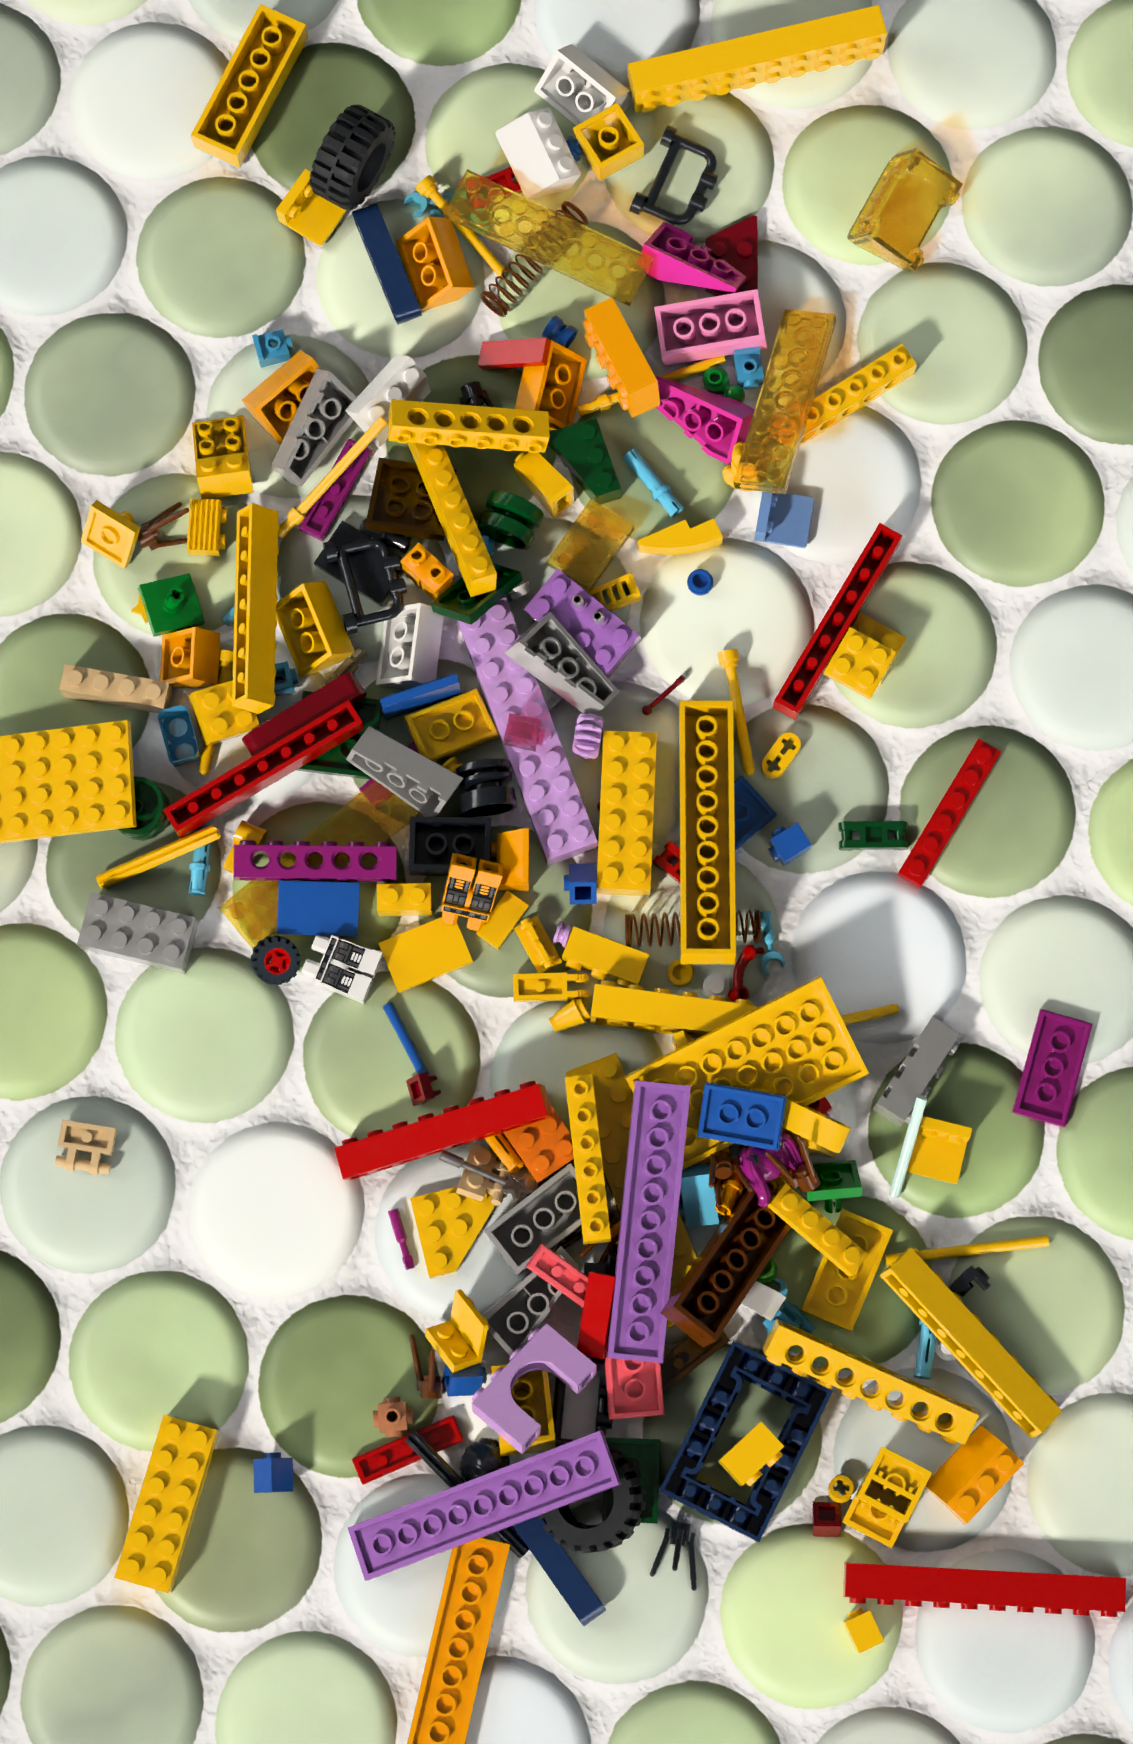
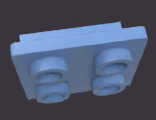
[754,481,814,549]

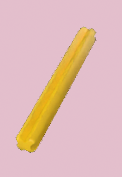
[96,825,221,889]

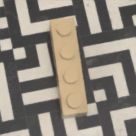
[59,664,173,714]

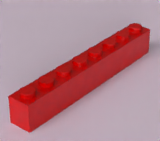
[773,523,903,721]
[163,700,364,838]
[334,1081,554,1180]

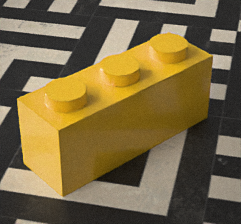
[562,926,649,988]

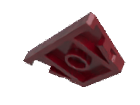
[705,216,758,296]

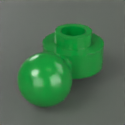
[702,366,745,403]

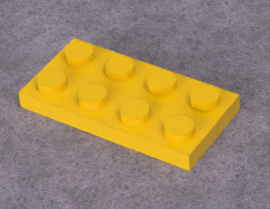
[801,1209,893,1332]

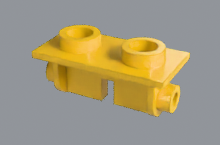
[514,916,562,973]

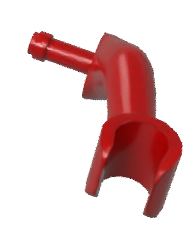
[728,944,764,1002]

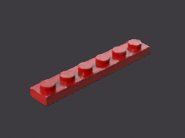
[897,738,1001,888]

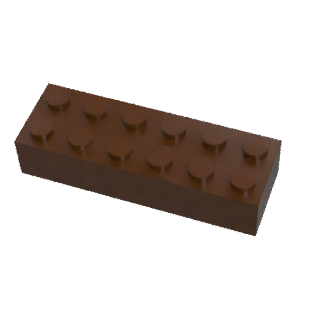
[661,1187,791,1347]

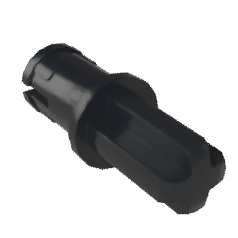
[360,518,412,553]

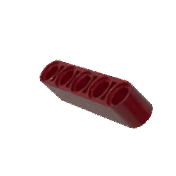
[242,671,367,757]

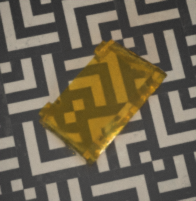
[847,148,963,272]

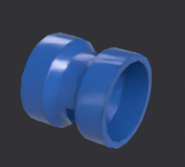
[542,315,578,348]

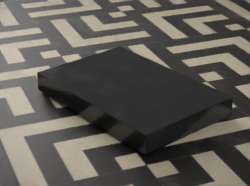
[314,520,404,606]

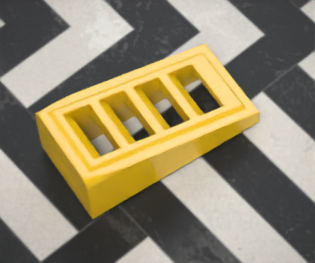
[587,573,641,612]

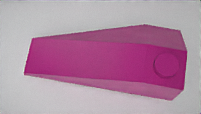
[636,221,746,293]
[655,376,757,465]

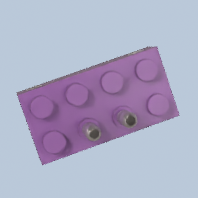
[524,568,641,679]

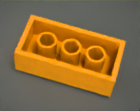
[582,297,660,418]

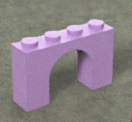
[472,1323,596,1454]

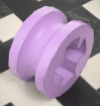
[552,921,573,948]

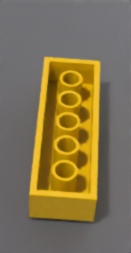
[191,4,308,168]
[596,730,657,896]
[590,981,757,1038]
[114,1414,220,1593]

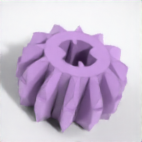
[572,713,604,759]

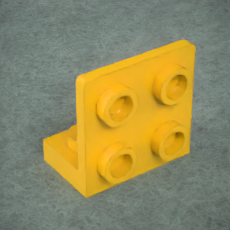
[276,169,348,247]
[907,1116,972,1184]
[425,1289,489,1373]

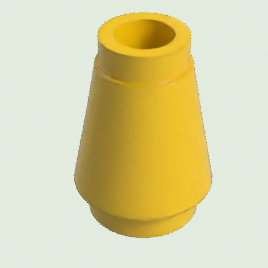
[549,998,591,1032]

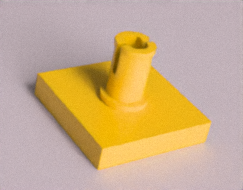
[81,500,141,569]

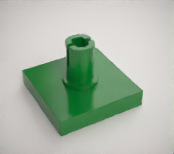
[138,573,205,637]
[806,1160,862,1213]

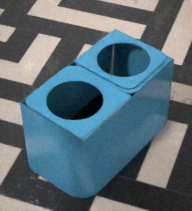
[158,705,201,767]

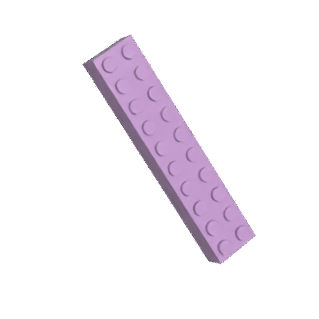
[457,597,598,866]

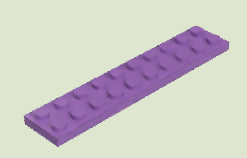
[607,1080,691,1363]
[348,1431,621,1581]

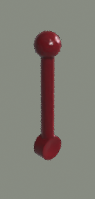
[642,675,686,715]

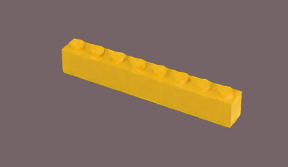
[408,442,497,597]
[232,503,279,714]
[880,1248,1062,1439]

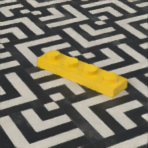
[767,1183,869,1277]

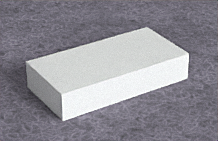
[740,1281,786,1321]

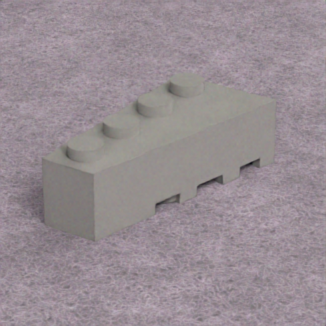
[271,369,357,487]
[504,612,620,714]
[346,726,463,817]
[872,1016,960,1127]
[482,1246,579,1356]

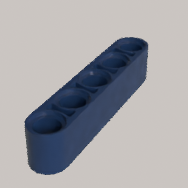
[352,203,422,325]
[513,1516,606,1626]

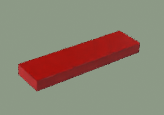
[352,1415,464,1485]

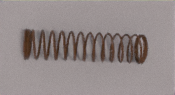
[480,201,588,317]
[625,909,761,948]

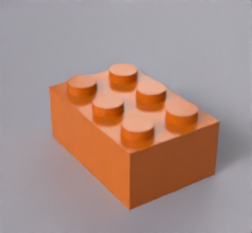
[503,1104,574,1186]

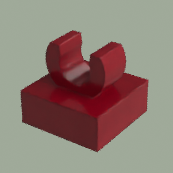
[406,1072,441,1106]

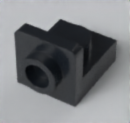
[948,1266,991,1297]

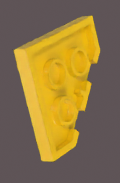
[410,1179,496,1278]

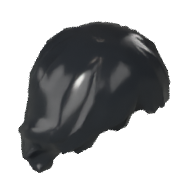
[458,1437,511,1482]

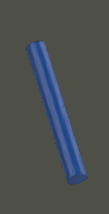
[383,1002,429,1074]

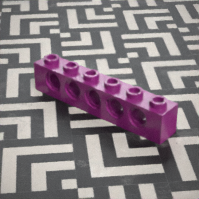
[233,840,397,882]

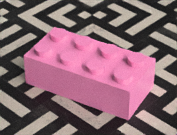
[654,289,767,366]

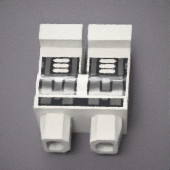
[302,935,383,1004]

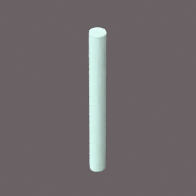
[889,1095,927,1198]

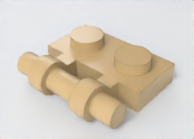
[55,1120,117,1175]
[456,1143,514,1206]

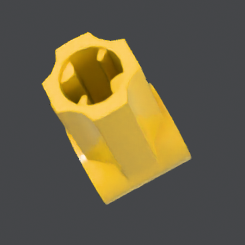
[223,820,268,874]

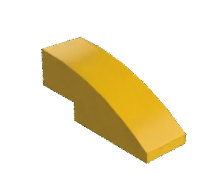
[637,518,723,555]

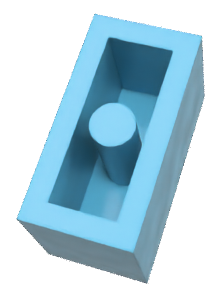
[679,1163,719,1228]

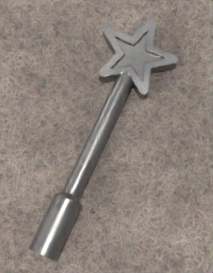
[439,1150,532,1203]

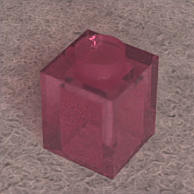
[504,713,546,752]

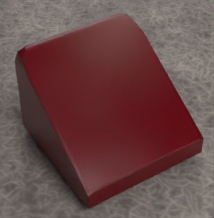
[812,1502,841,1537]

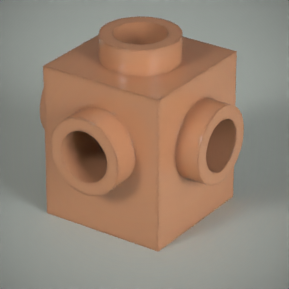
[373,1397,413,1438]

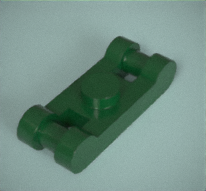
[838,821,908,851]

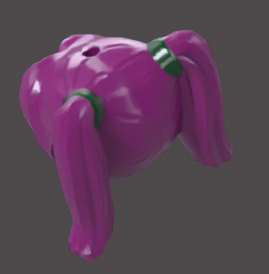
[737,1132,805,1207]

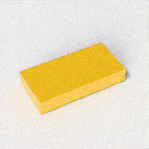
[476,890,529,950]

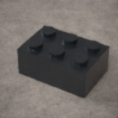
[408,816,492,877]

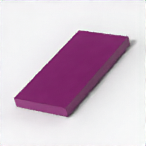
[1012,1009,1093,1128]

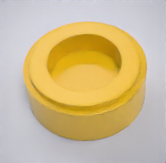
[667,959,694,987]

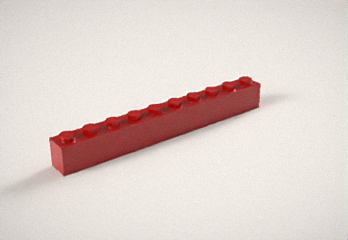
[843,1563,1126,1617]

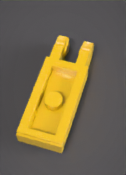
[513,972,589,1002]

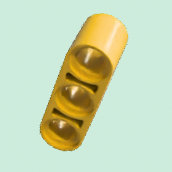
[783,1097,851,1154]

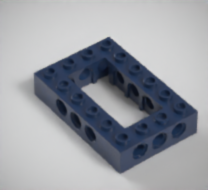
[659,1340,833,1542]

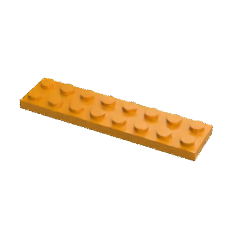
[407,1538,510,1744]

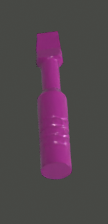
[388,1208,415,1270]

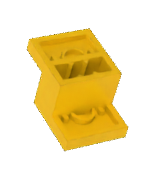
[823,613,907,700]
[842,1446,932,1548]

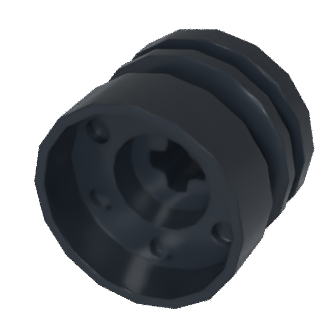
[455,759,517,817]

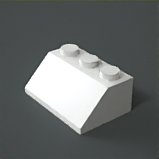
[534,44,630,126]
[495,107,581,200]
[345,354,431,448]
[376,603,444,689]

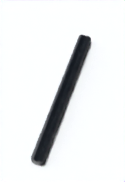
[405,1431,529,1558]

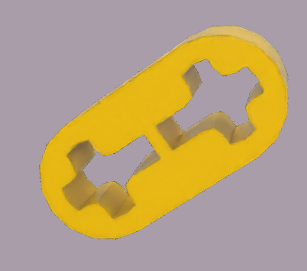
[761,733,801,780]

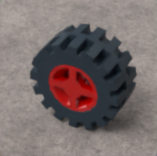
[250,935,301,985]

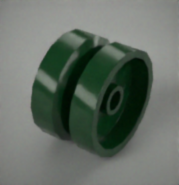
[477,490,544,550]
[117,776,170,841]

